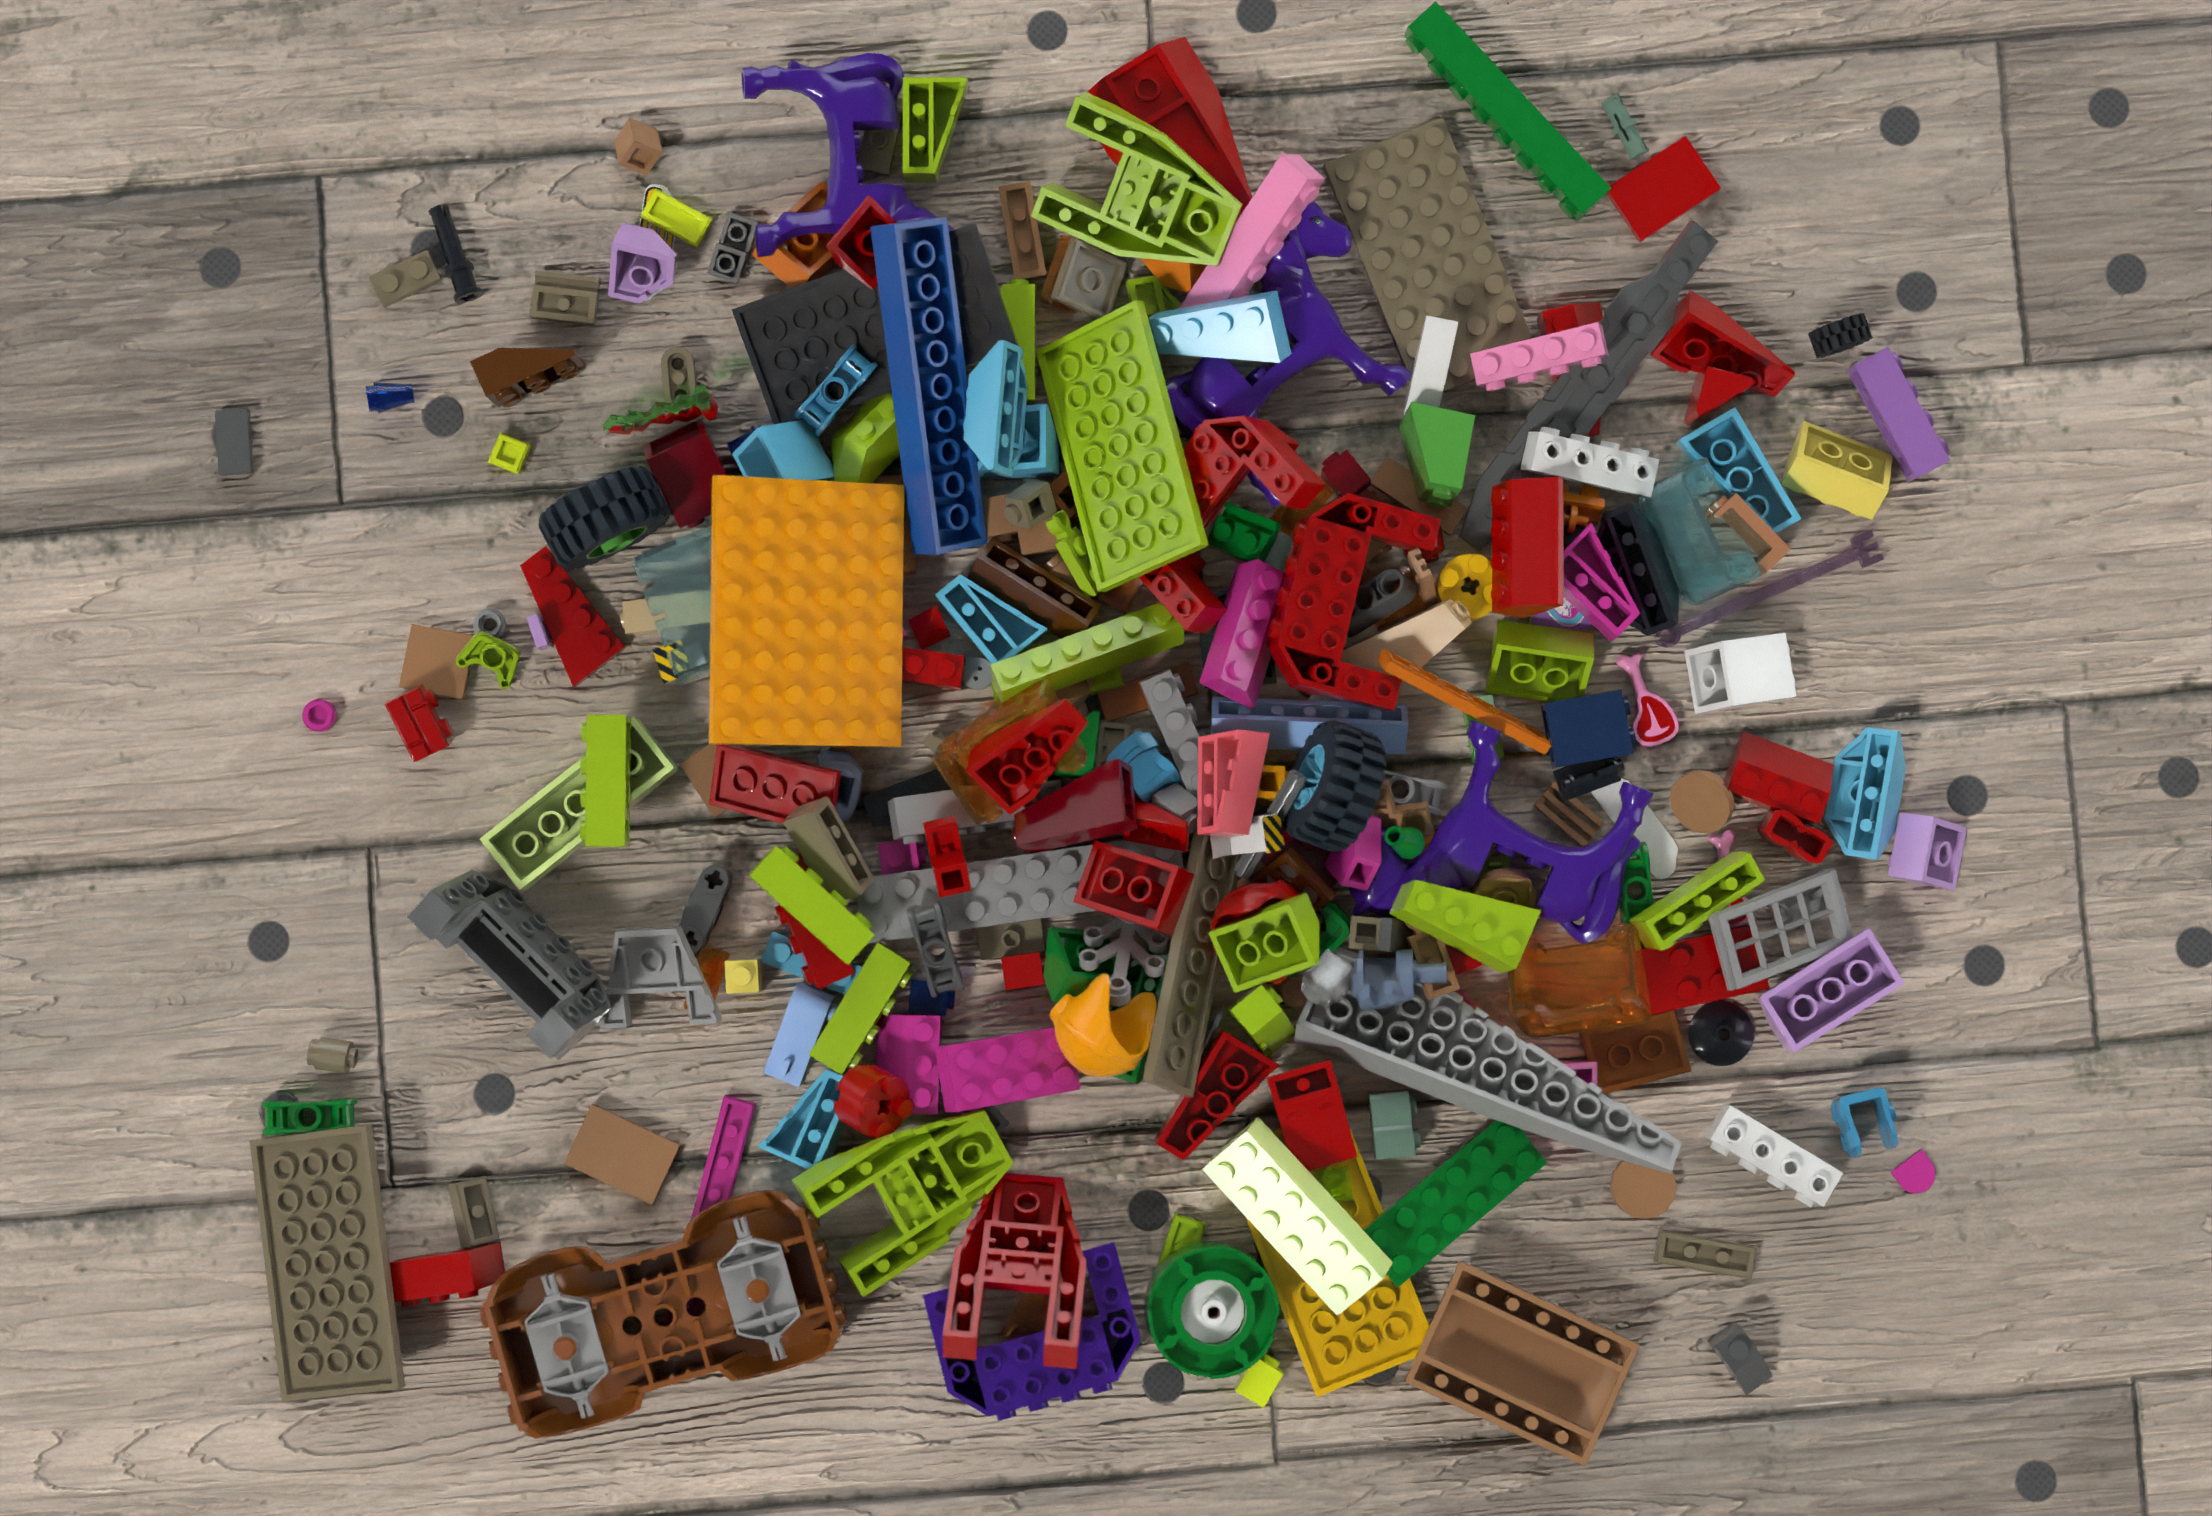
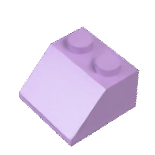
[1888,812,1967,891]

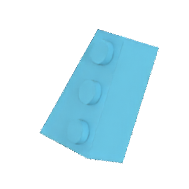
[935,574,1048,664]

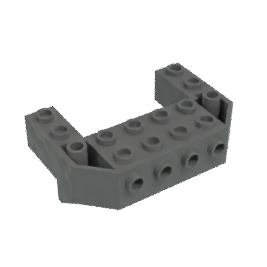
[407,870,612,1060]

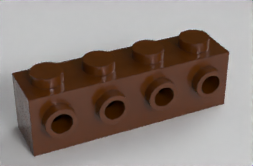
[967,537,1102,639]

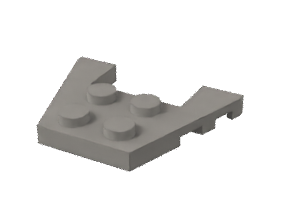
[600,926,722,1029]

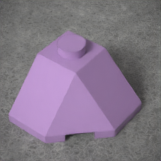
[608,222,677,303]

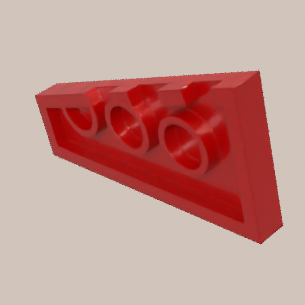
[520,546,626,687]

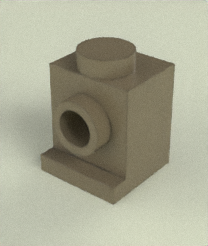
[1004,478,1057,529]
[1348,916,1382,951]

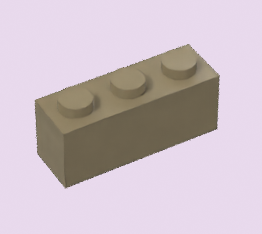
[783,796,875,900]

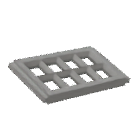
[1708,869,1853,991]

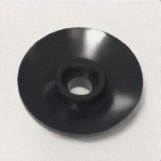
[1688,1001,1754,1066]

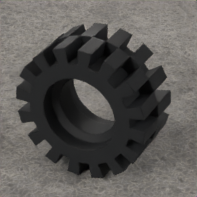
[1808,313,1873,359]

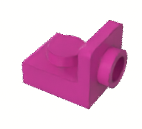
[878,840,926,875]

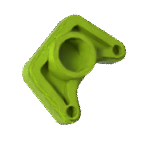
[456,631,520,689]

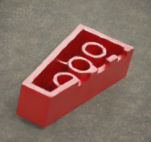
[774,852,855,989]
[1153,1029,1280,1161]

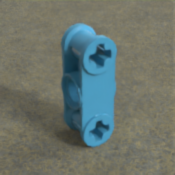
[794,344,878,437]

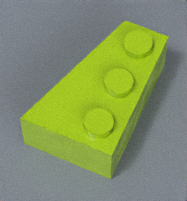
[1227,984,1296,1058]

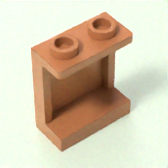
[1701,493,1791,579]

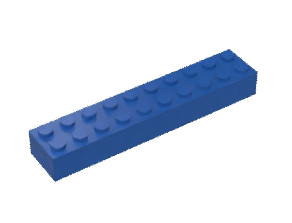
[870,217,987,555]

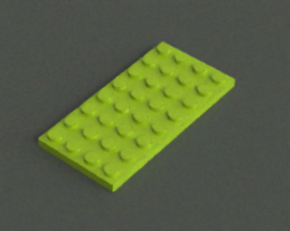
[1036,300,1209,592]

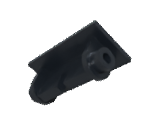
[1553,757,1624,802]

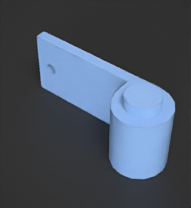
[763,982,839,1087]

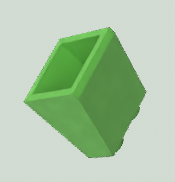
[1399,402,1475,509]

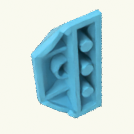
[963,340,1028,477]
[1824,727,1906,860]

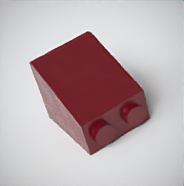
[644,418,729,528]

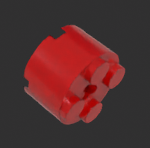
[834,1064,914,1139]

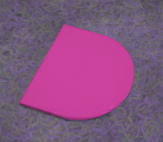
[1891,1149,1935,1193]

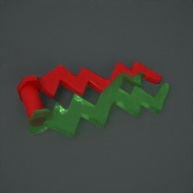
[603,384,719,435]

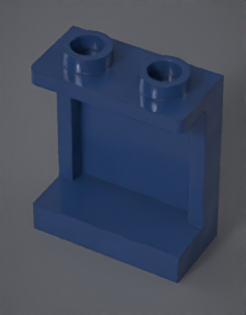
[1540,690,1637,769]

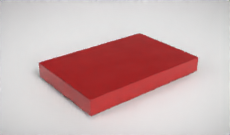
[1607,135,1721,243]

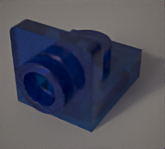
[908,979,956,1016]

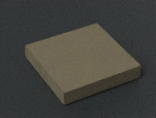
[1050,237,1128,319]

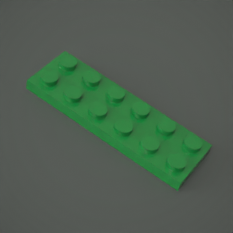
[1363,1119,1547,1287]

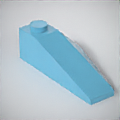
[979,404,1059,478]

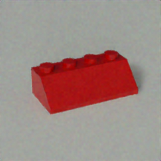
[1491,477,1564,618]

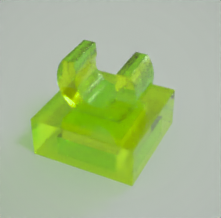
[1315,1166,1354,1202]

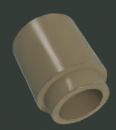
[307,1037,358,1074]

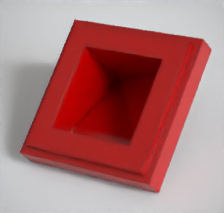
[908,605,951,650]

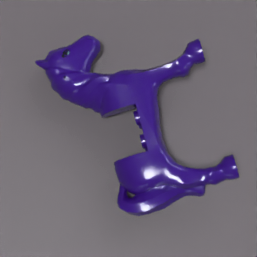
[741,53,955,257]
[1165,201,1412,507]
[1349,720,1654,944]

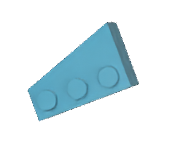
[757,1069,846,1169]

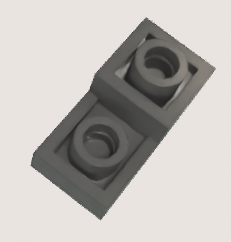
[707,212,760,284]

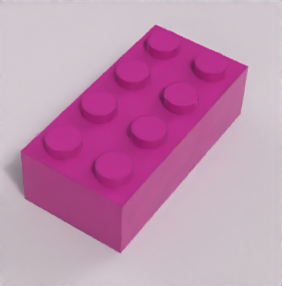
[935,1026,1081,1112]

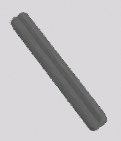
[1234,770,1307,880]

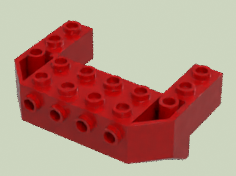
[1139,416,1325,634]
[1267,493,1441,711]

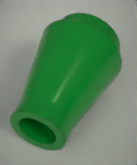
[1385,826,1425,859]

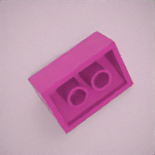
[876,1014,942,1115]

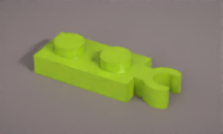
[1046,510,1099,598]

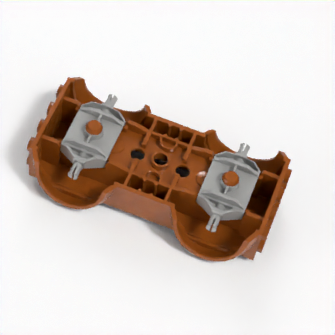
[480,1190,848,1439]

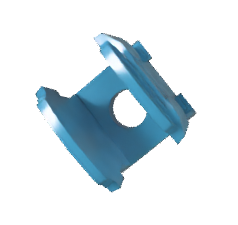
[1107,731,1182,803]
[1831,1088,1898,1158]

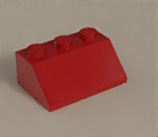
[1723,731,1834,825]

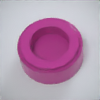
[302,699,337,732]

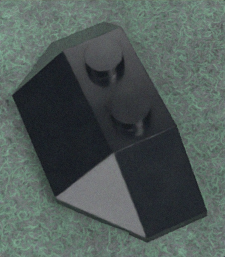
[1597,502,1679,636]

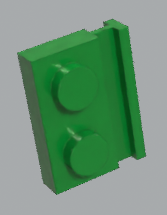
[1207,502,1282,562]

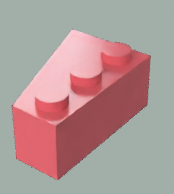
[1197,729,1270,838]

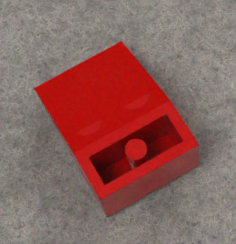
[1267,1060,1357,1171]

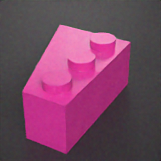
[1564,522,1640,642]

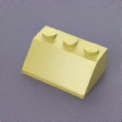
[1782,420,1893,520]

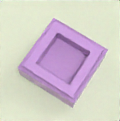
[526,614,553,651]

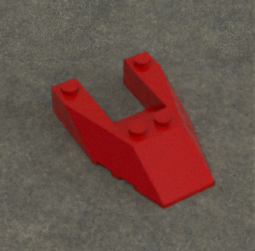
[943,1173,1087,1369]

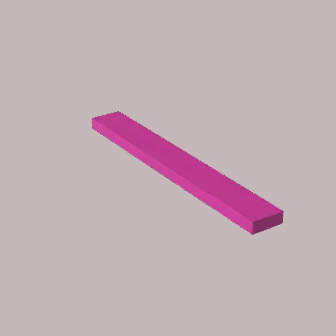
[662,1095,756,1326]

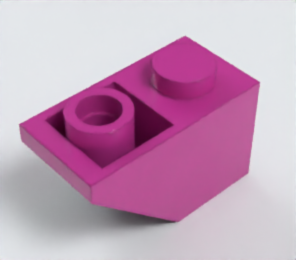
[1324,815,1381,891]

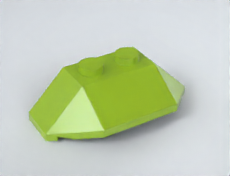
[831,393,900,483]

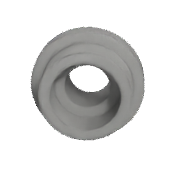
[473,609,506,639]

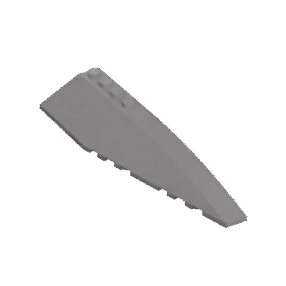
[1294,947,1682,1174]

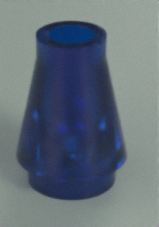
[366,382,415,414]

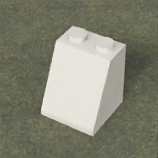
[1684,633,1797,714]

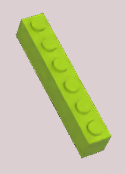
[990,602,1184,710]

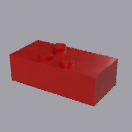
[1621,925,1770,1017]

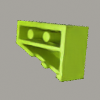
[903,77,969,182]

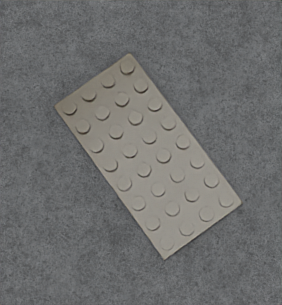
[1323,118,1532,393]
[249,1124,405,1402]

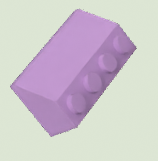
[1758,928,1905,1053]

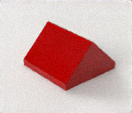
[826,196,897,290]
[1684,366,1755,426]

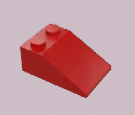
[1073,840,1195,936]

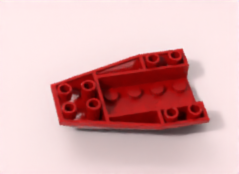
[1088,37,1252,211]

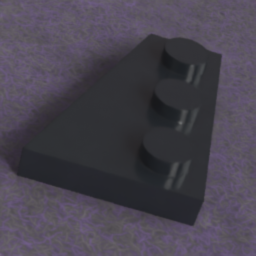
[862,763,962,827]

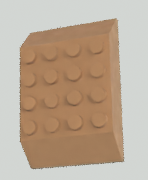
[1404,1261,1640,1466]

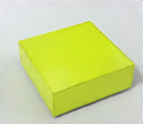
[488,432,532,475]

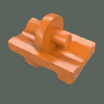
[1563,482,1605,534]

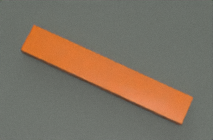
[1377,649,1551,755]

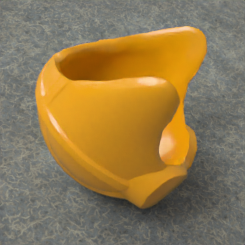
[1050,973,1157,1077]

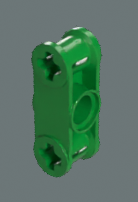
[1620,841,1654,939]
[262,1098,357,1135]

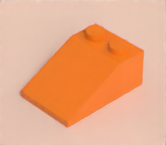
[752,181,835,288]

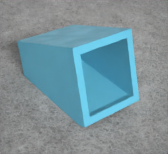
[732,420,834,481]

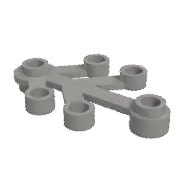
[1079,917,1168,1006]

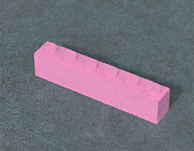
[1179,154,1325,308]

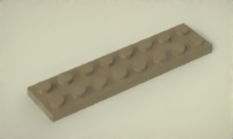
[1142,829,1242,1097]

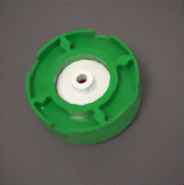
[1144,1241,1279,1379]

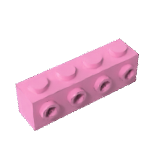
[1470,322,1609,391]

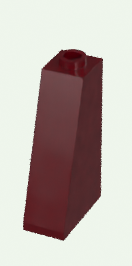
[1012,758,1138,854]

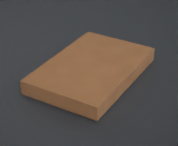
[564,1104,681,1205]

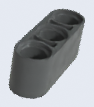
[1347,569,1417,638]

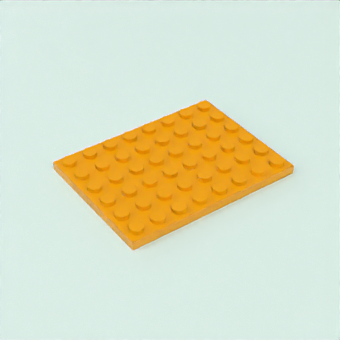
[709,475,904,747]

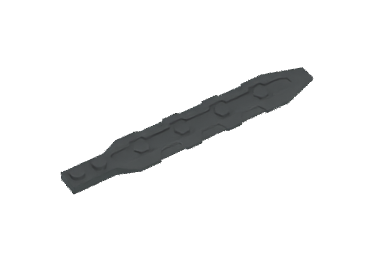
[1459,221,1718,552]

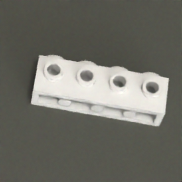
[1520,427,1660,498]
[1705,1104,1843,1208]

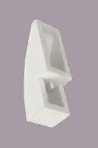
[1404,315,1458,414]

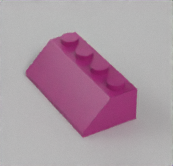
[1199,559,1285,709]

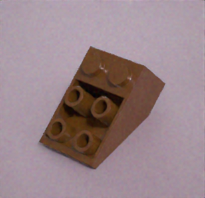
[470,348,586,408]

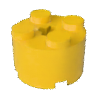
[1435,554,1492,622]

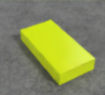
[640,188,713,249]

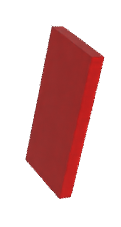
[709,744,841,824]

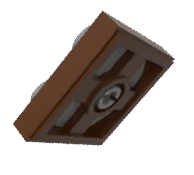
[1249,847,1336,911]

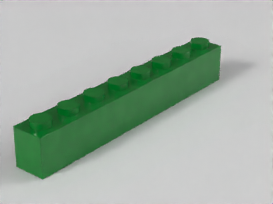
[1404,1,1611,221]

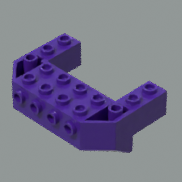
[923,1242,1142,1421]

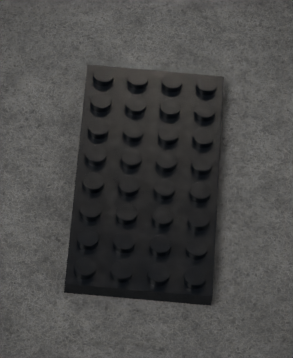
[731,222,1019,424]

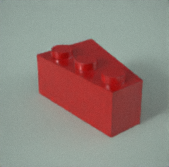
[390,1242,505,1307]

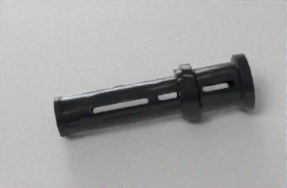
[428,204,483,303]

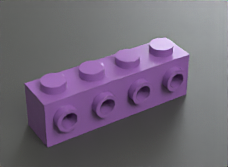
[1847,347,1950,483]

